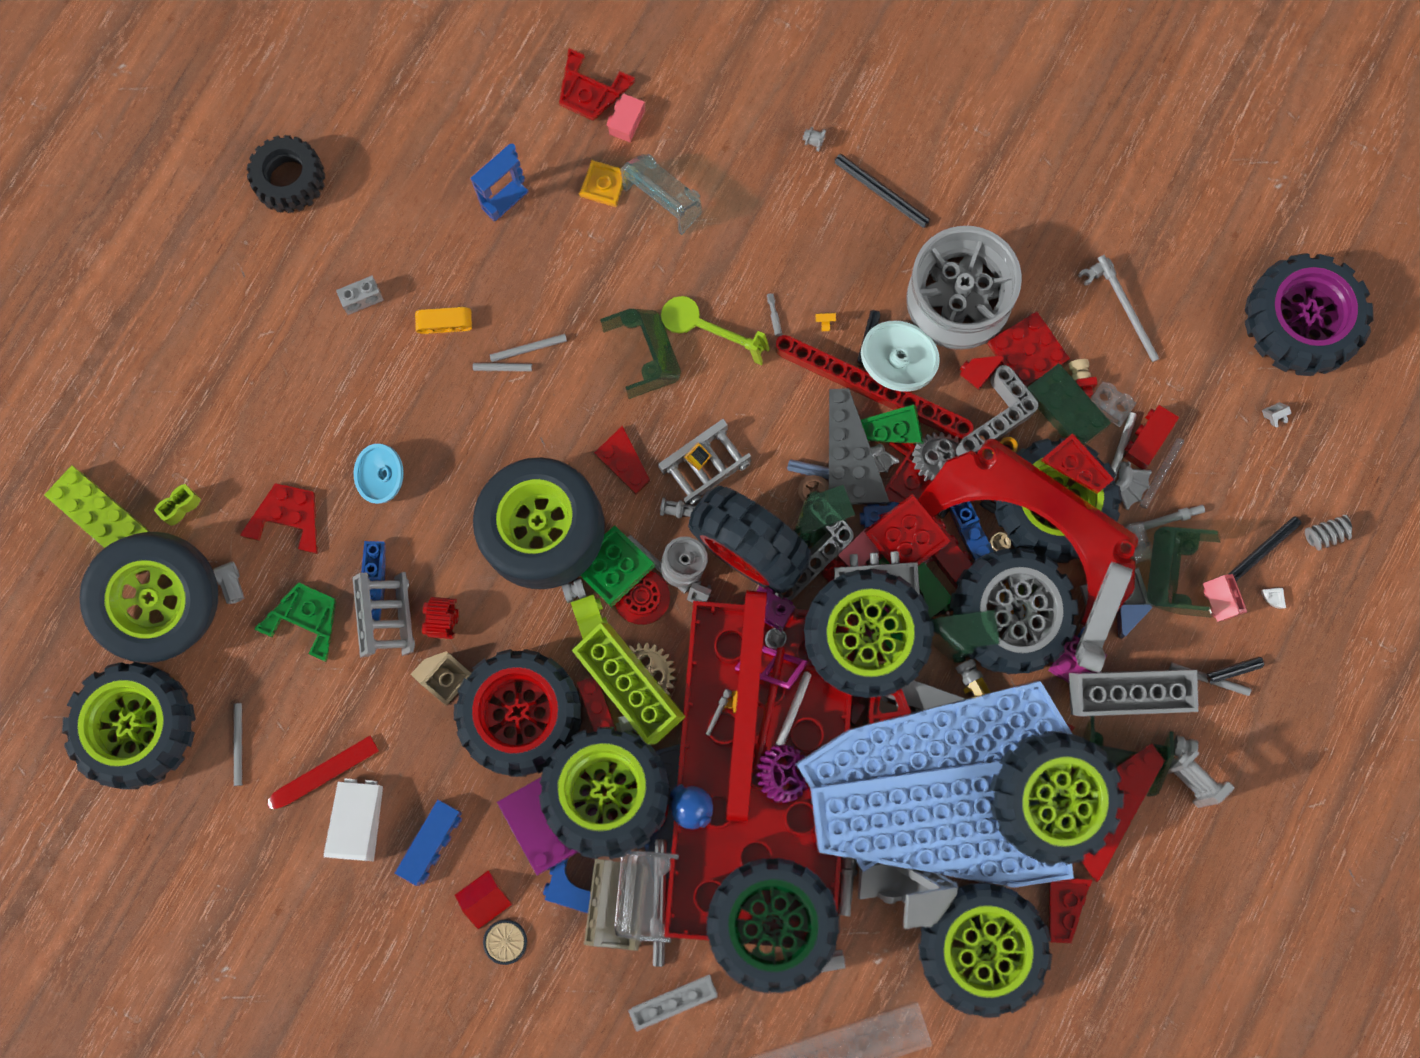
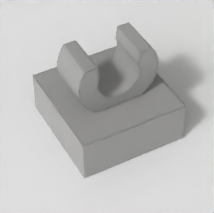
[1262,402,1291,428]
[687,581,712,603]

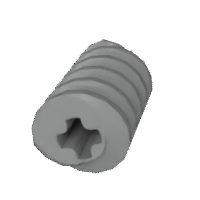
[1305,515,1352,551]

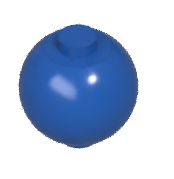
[670,784,713,829]

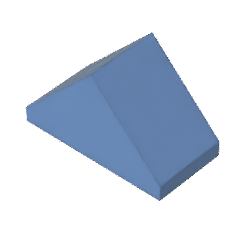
[1117,604,1153,639]

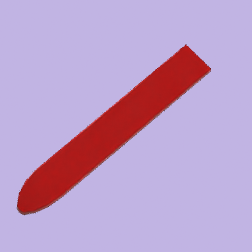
[267,735,379,809]

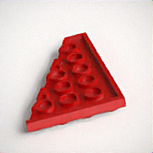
[1065,743,1165,882]

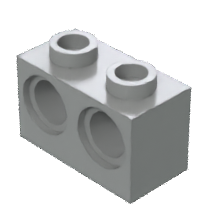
[336,276,384,315]

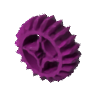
[756,745,808,803]

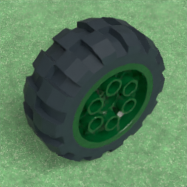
[707,858,839,994]

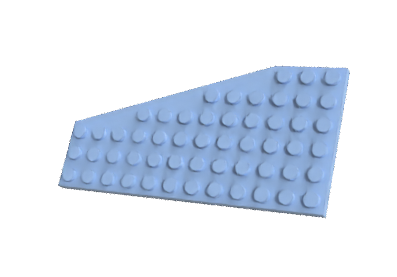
[796,681,1072,872]
[811,760,1074,888]

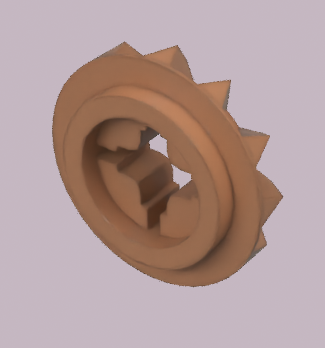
[798,475,829,507]

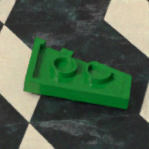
[860,405,924,444]

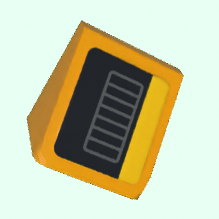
[684,442,712,471]

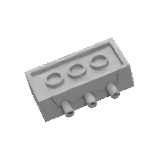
[833,551,920,608]

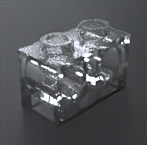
[1086,381,1136,427]

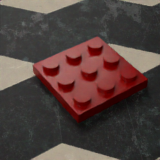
[987,311,1070,387]
[864,494,951,566]

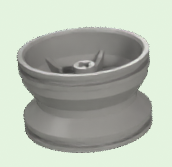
[907,226,1022,350]

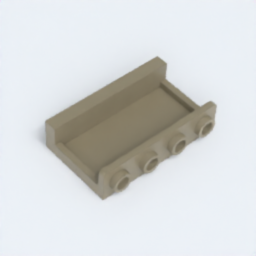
[584,859,650,951]

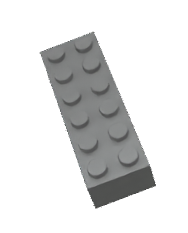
[1069,669,1198,716]

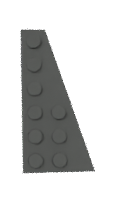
[829,389,890,505]

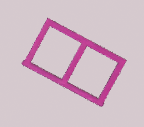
[735,646,807,689]

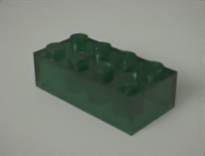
[1028,363,1111,447]

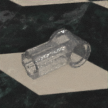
[1125,521,1155,564]

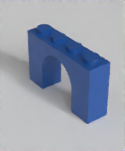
[543,857,591,913]

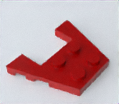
[559,48,635,121]
[885,442,931,504]
[240,483,318,554]

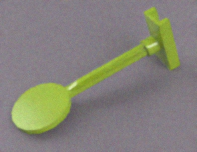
[661,296,770,365]

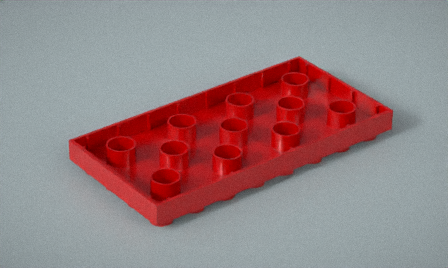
[664,601,857,948]

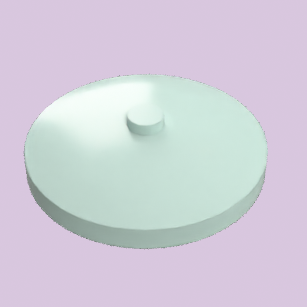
[861,321,939,392]

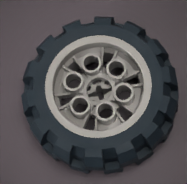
[949,548,1079,674]

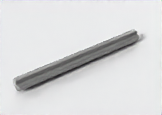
[653,839,667,967]

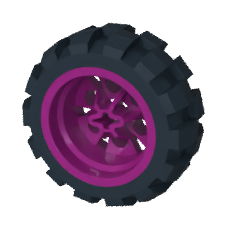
[1244,253,1374,376]

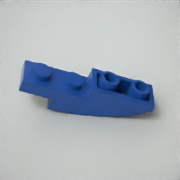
[948,501,994,561]
[361,541,386,621]

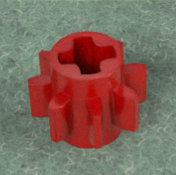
[822,559,847,582]

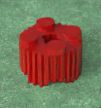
[422,597,459,639]

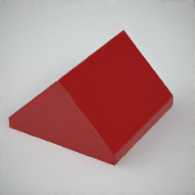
[455,870,513,929]

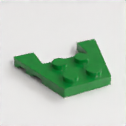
[254,583,336,662]

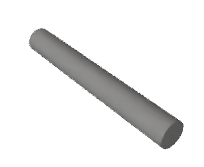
[473,363,532,372]

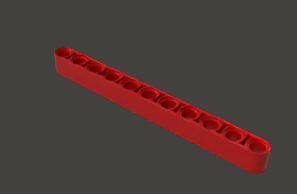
[775,335,973,441]
[726,590,767,822]

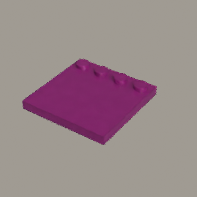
[497,777,603,876]

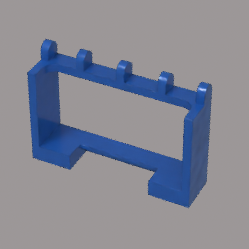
[470,143,528,222]

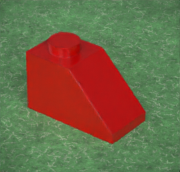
[960,356,1004,391]

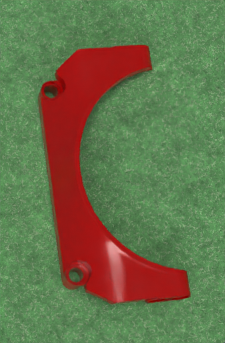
[918,439,1138,626]

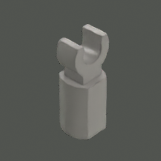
[1078,257,1114,286]

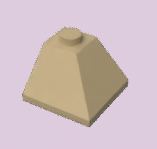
[411,651,471,706]

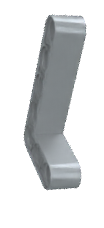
[956,365,1038,456]
[775,495,854,600]
[1075,562,1132,673]

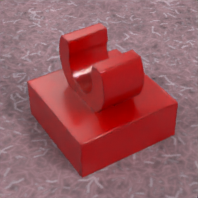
[1073,376,1098,400]

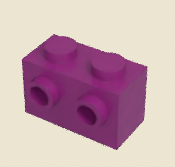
[757,586,795,632]

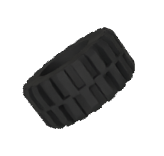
[247,135,325,213]

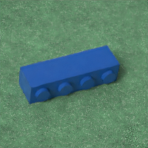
[395,800,462,886]

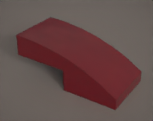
[850,696,866,726]

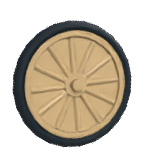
[483,919,527,965]

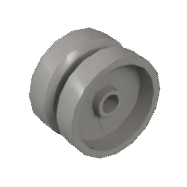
[660,537,708,588]

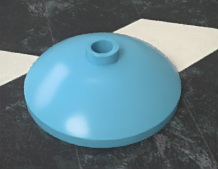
[354,444,404,504]

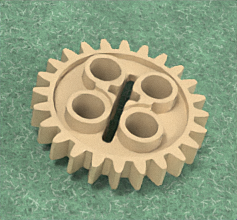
[629,643,677,696]

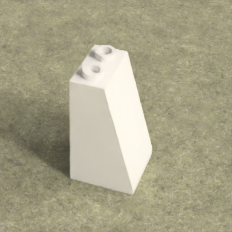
[324,779,383,861]

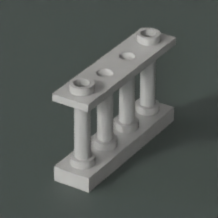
[658,419,751,505]
[352,572,415,657]
[1162,751,1234,808]
[628,974,718,1031]

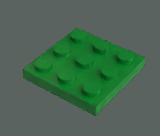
[580,525,655,608]

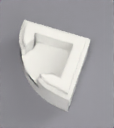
[1261,588,1286,609]

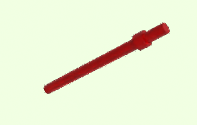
[752,647,785,771]

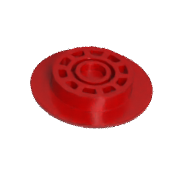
[615,571,670,625]

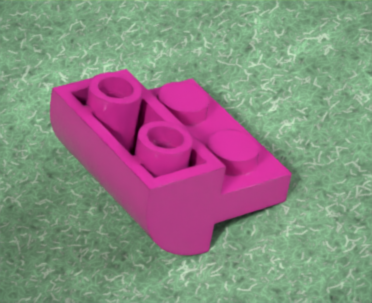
[1048,635,1107,683]

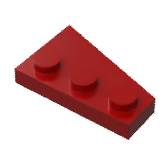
[594,426,650,495]
[1041,433,1114,494]

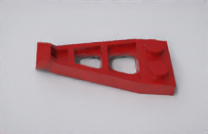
[869,650,911,724]

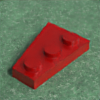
[1049,879,1092,943]

